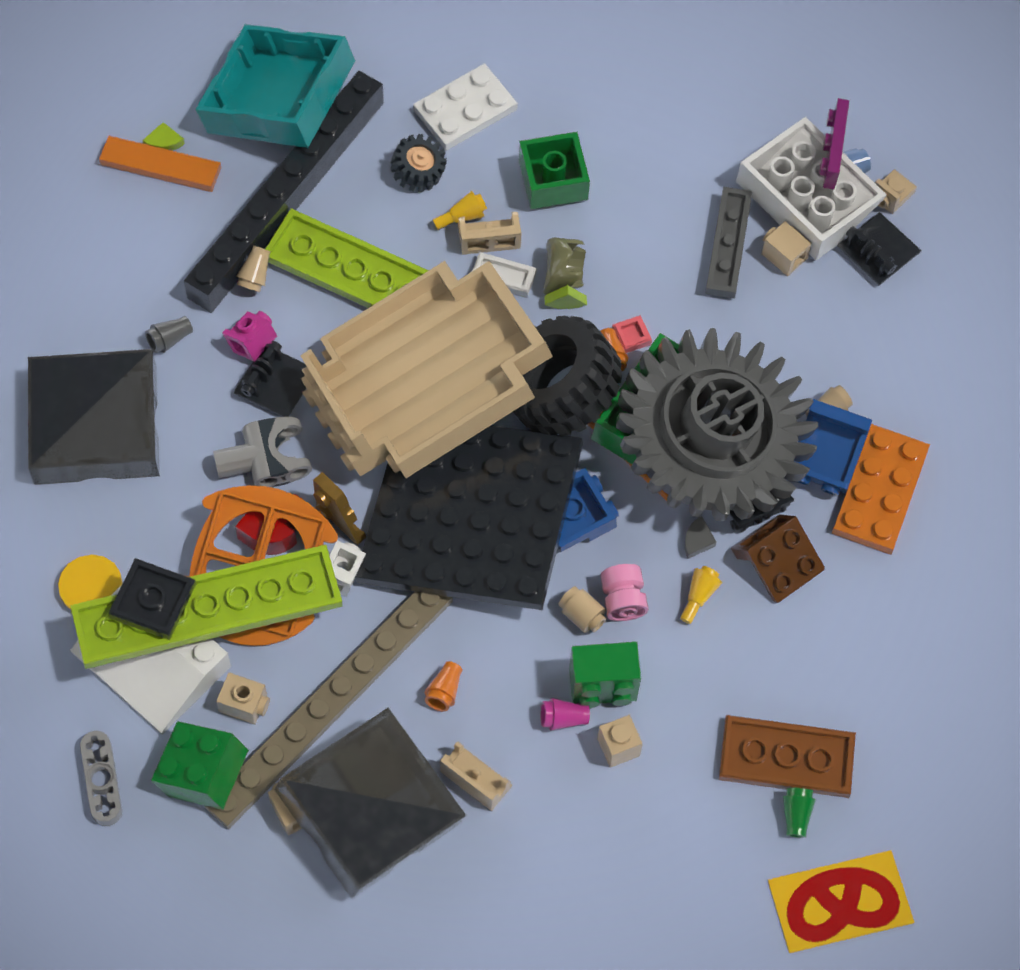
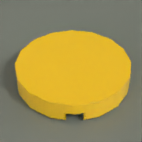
[58,554,123,612]

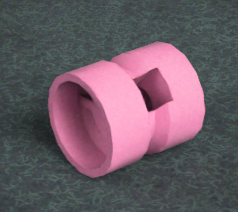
[600,564,649,621]

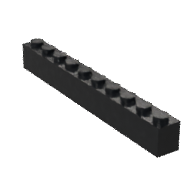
[184,70,384,313]

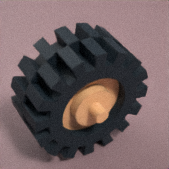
[390,134,447,192]

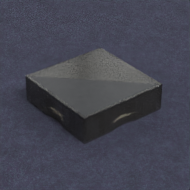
[28,349,160,485]
[274,707,466,899]

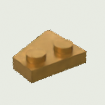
[313,472,366,546]

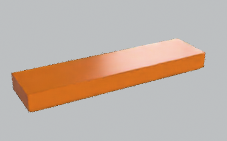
[99,136,221,192]

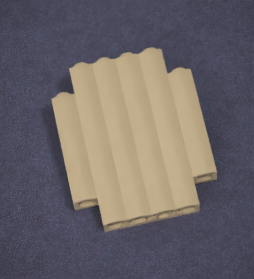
[300,261,553,478]

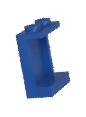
[794,399,872,496]

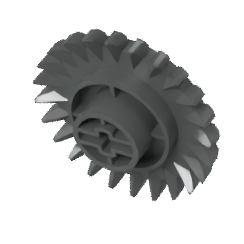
[616,328,818,521]

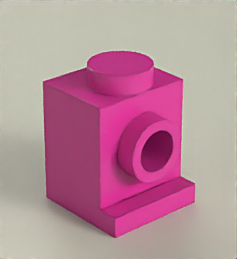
[222,311,277,362]

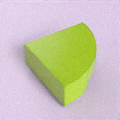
[142,122,185,150]
[544,285,587,309]

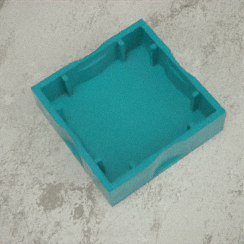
[195,24,356,148]

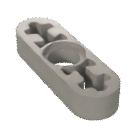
[80,731,122,826]

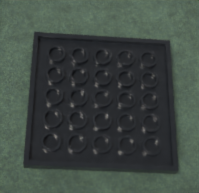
[355,426,583,611]

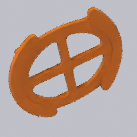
[187,485,338,646]

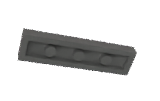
[705,187,752,299]

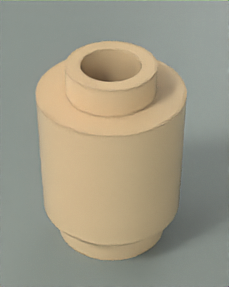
[558,586,606,633]

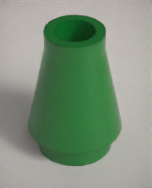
[783,788,816,838]

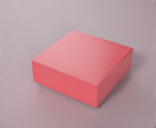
[612,315,652,353]

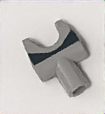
[213,417,312,488]

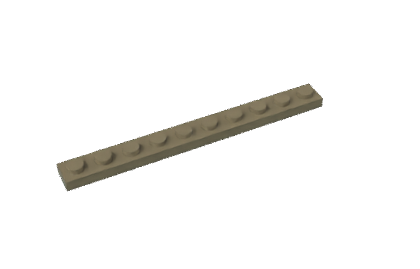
[204,592,453,830]

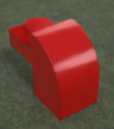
[235,494,305,555]

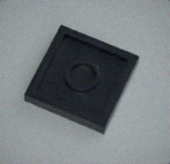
[108,558,196,640]

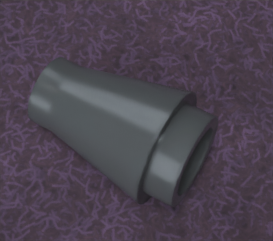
[145,316,193,353]

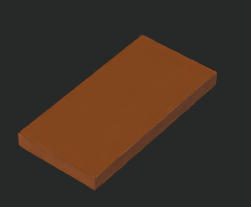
[719,715,856,798]

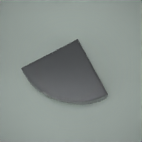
[685,516,717,559]

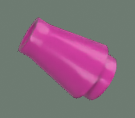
[540,698,590,731]

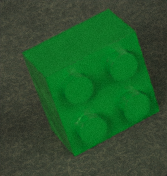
[519,131,590,209]
[569,642,641,708]
[151,721,249,810]

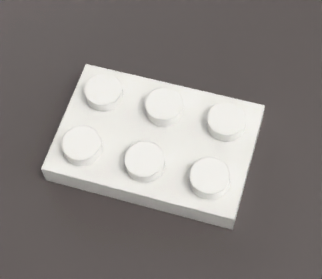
[413,63,518,151]

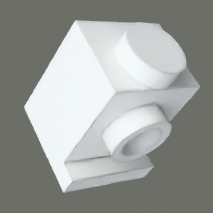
[329,540,366,597]

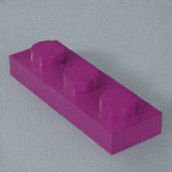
[819,98,850,190]

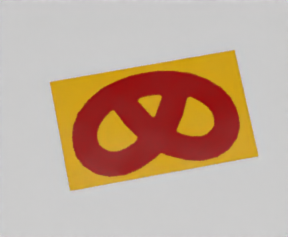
[768,850,915,953]

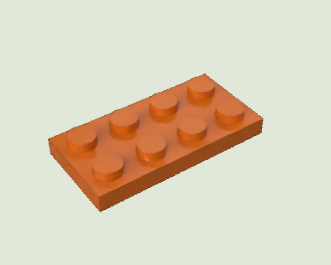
[832,424,930,555]

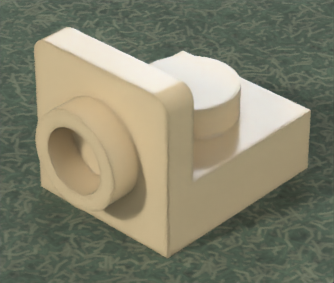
[874,169,917,214]

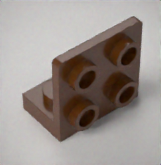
[731,514,825,603]

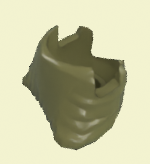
[543,237,586,295]

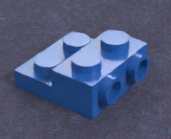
[558,468,619,552]

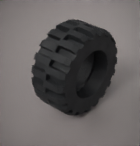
[513,316,622,436]

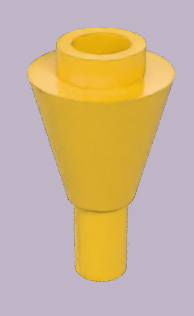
[432,191,487,230]
[680,566,723,624]

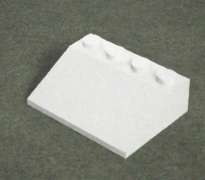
[736,117,887,260]
[70,585,231,735]

